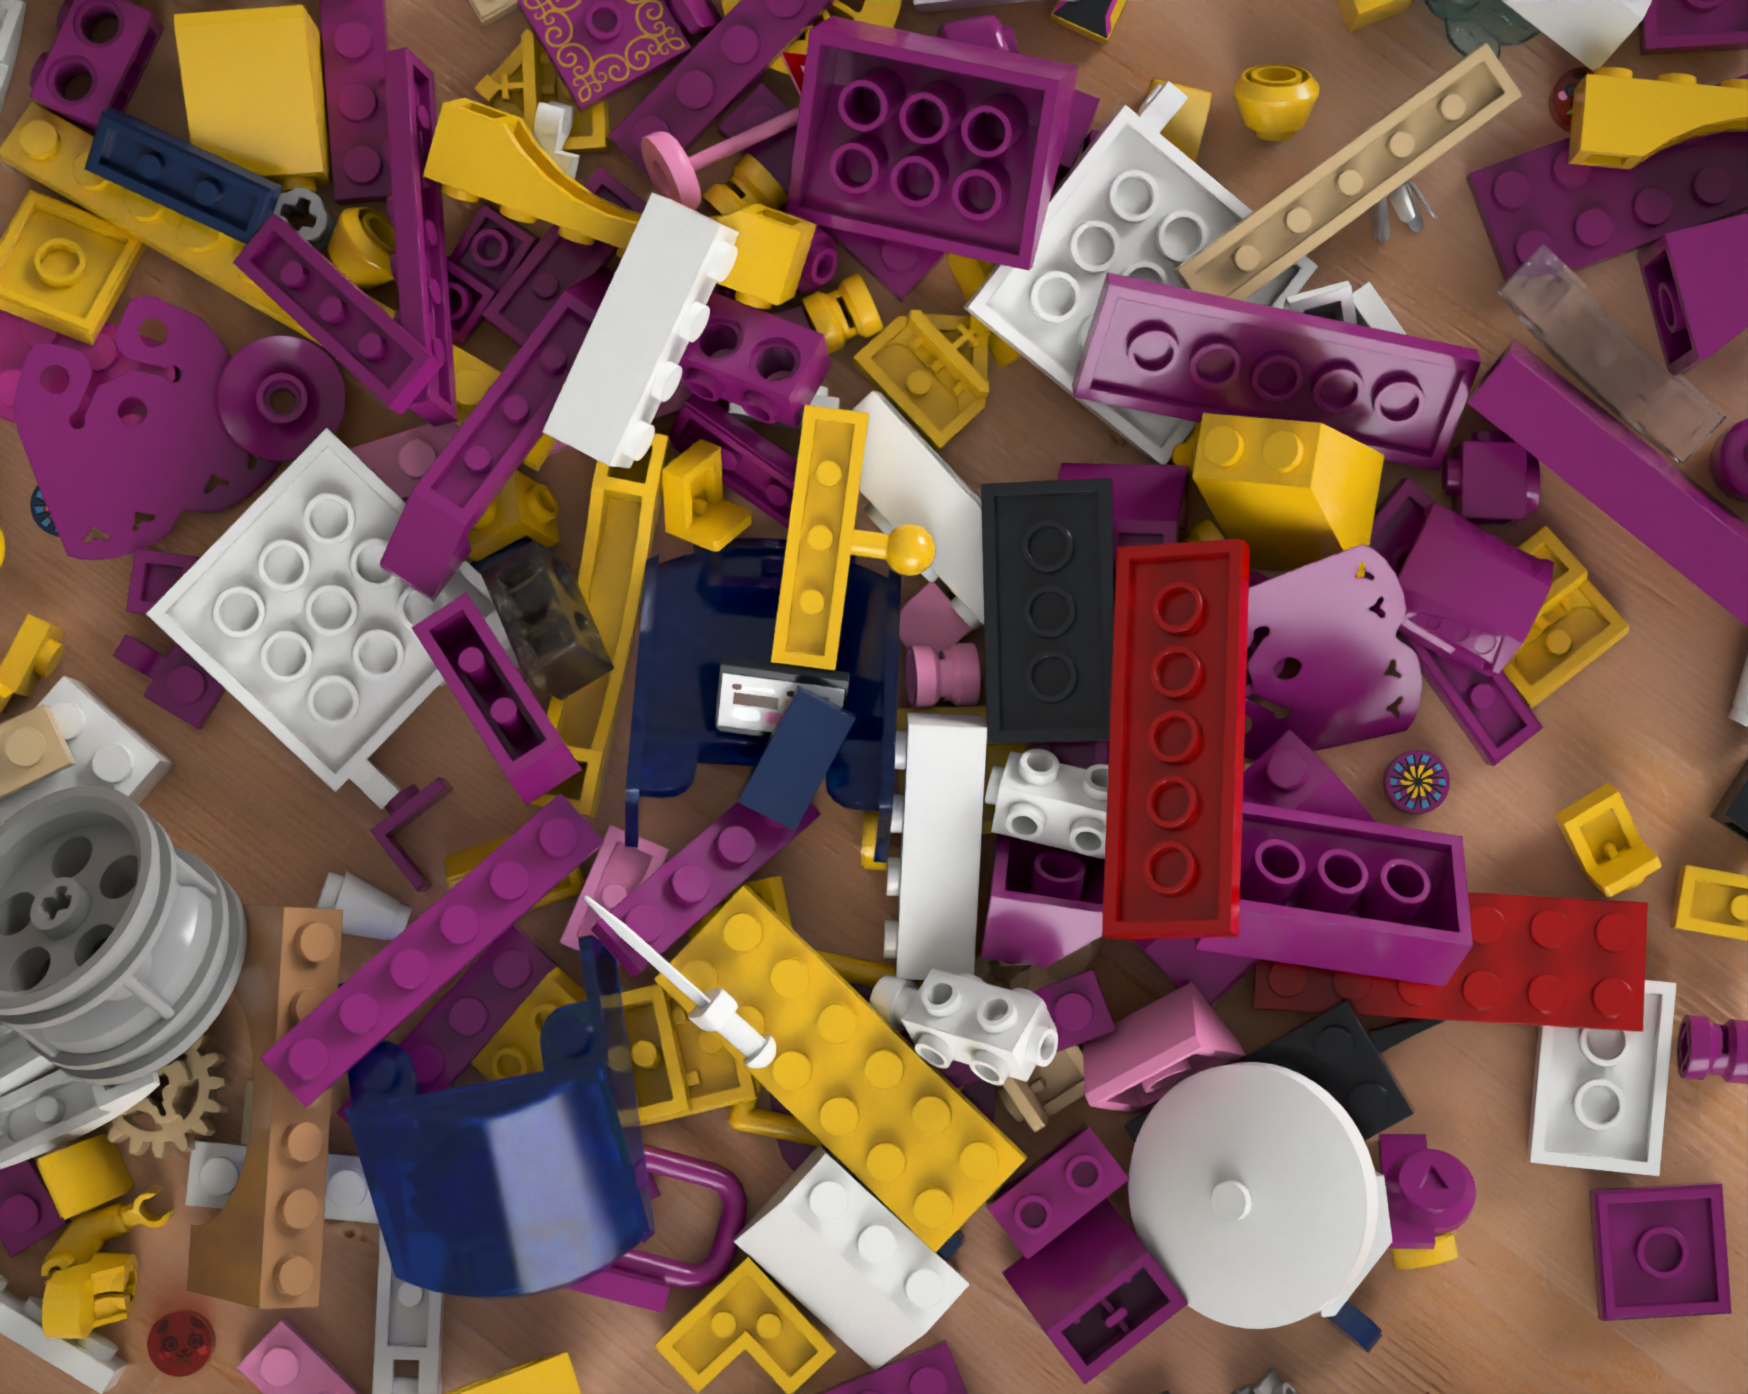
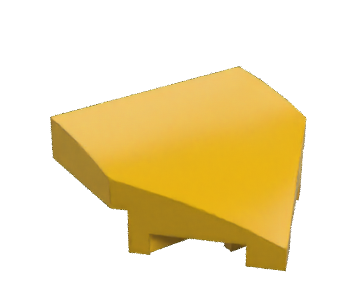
[474,28,611,154]
[851,309,990,453]

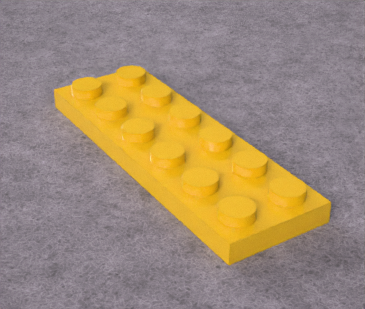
[654,884,1027,1253]

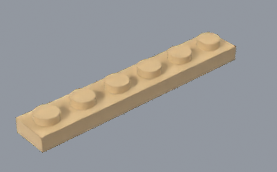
[1173,43,1523,301]

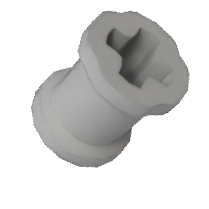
[274,187,336,253]

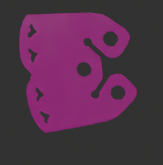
[13,296,282,560]
[1244,544,1422,760]

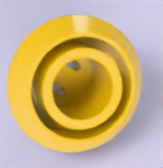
[1233,64,1320,141]
[327,207,396,289]

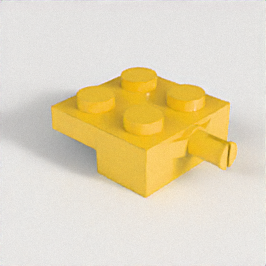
[571,984,759,1128]

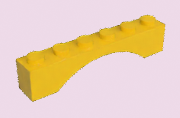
[1568,67,1748,170]
[423,97,817,310]
[530,433,673,818]

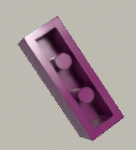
[411,592,582,805]

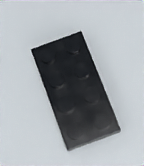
[981,478,1116,745]
[1124,997,1415,1143]

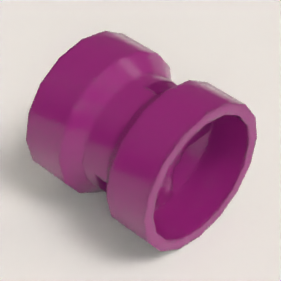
[1677,1015,1748,1084]

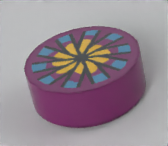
[1383,750,1450,814]

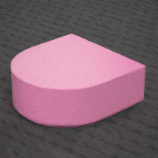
[898,582,973,654]

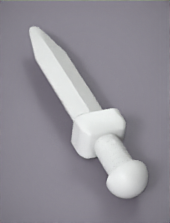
[583,895,776,1069]

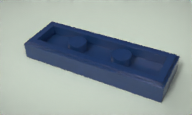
[84,107,282,244]

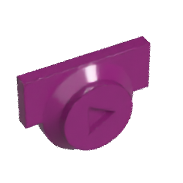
[1378,1134,1476,1249]

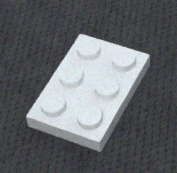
[1526,980,1676,1176]

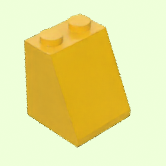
[174,5,333,194]
[1192,413,1385,578]

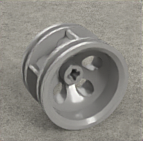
[0,785,247,1085]

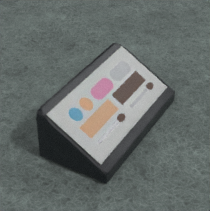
[715,656,850,738]

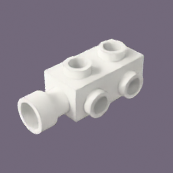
[985,749,1108,860]
[869,968,1058,1085]

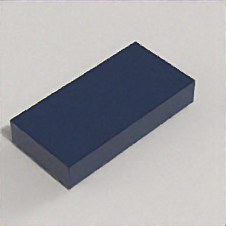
[737,685,856,831]

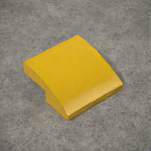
[1502,525,1629,710]

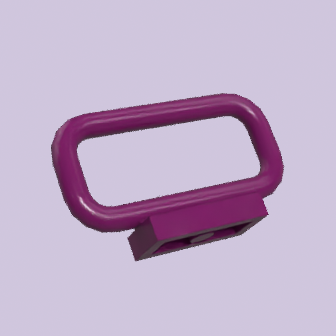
[490,1120,748,1313]

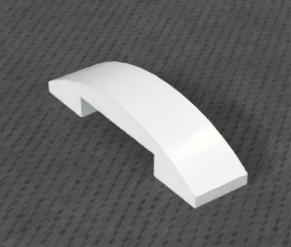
[0,1070,161,1170]

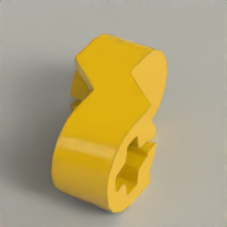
[42,1252,138,1339]

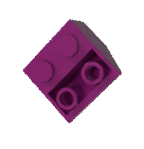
[1002,1198,1188,1384]

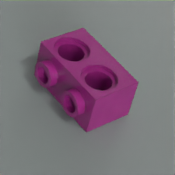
[29,0,165,133]
[678,292,831,428]
[985,1123,1130,1260]

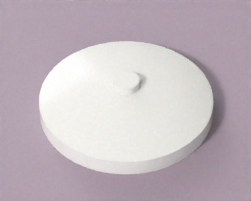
[1128,1062,1378,1329]

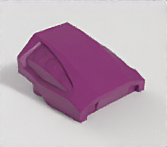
[1373,503,1554,677]

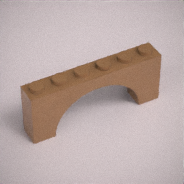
[187,904,343,1309]

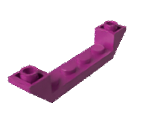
[380,267,614,602]

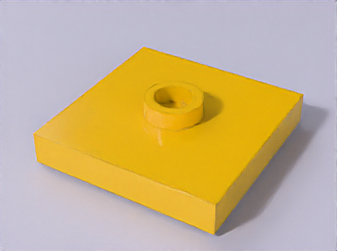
[0,189,147,346]

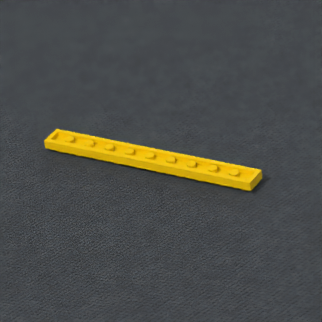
[0,101,557,472]

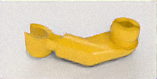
[41,1185,175,1285]

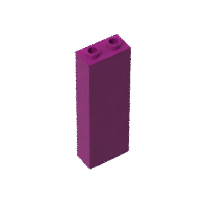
[1467,338,1748,626]

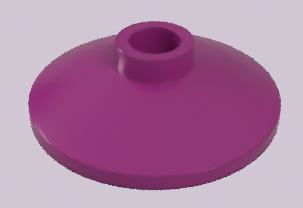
[217,335,346,462]

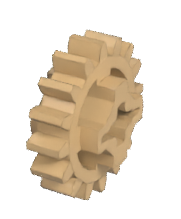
[106,1033,232,1158]

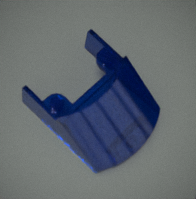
[625,538,901,863]
[338,935,656,1299]

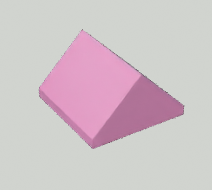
[1083,981,1246,1114]

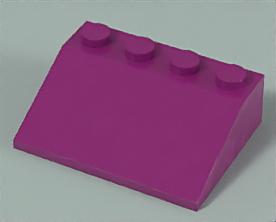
[786,16,1078,271]

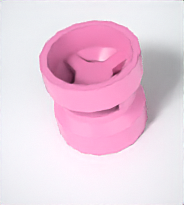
[905,643,981,709]

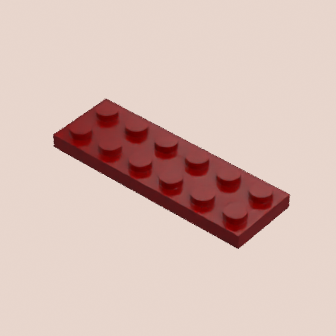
[1102,539,1250,940]
[1252,892,1648,1032]

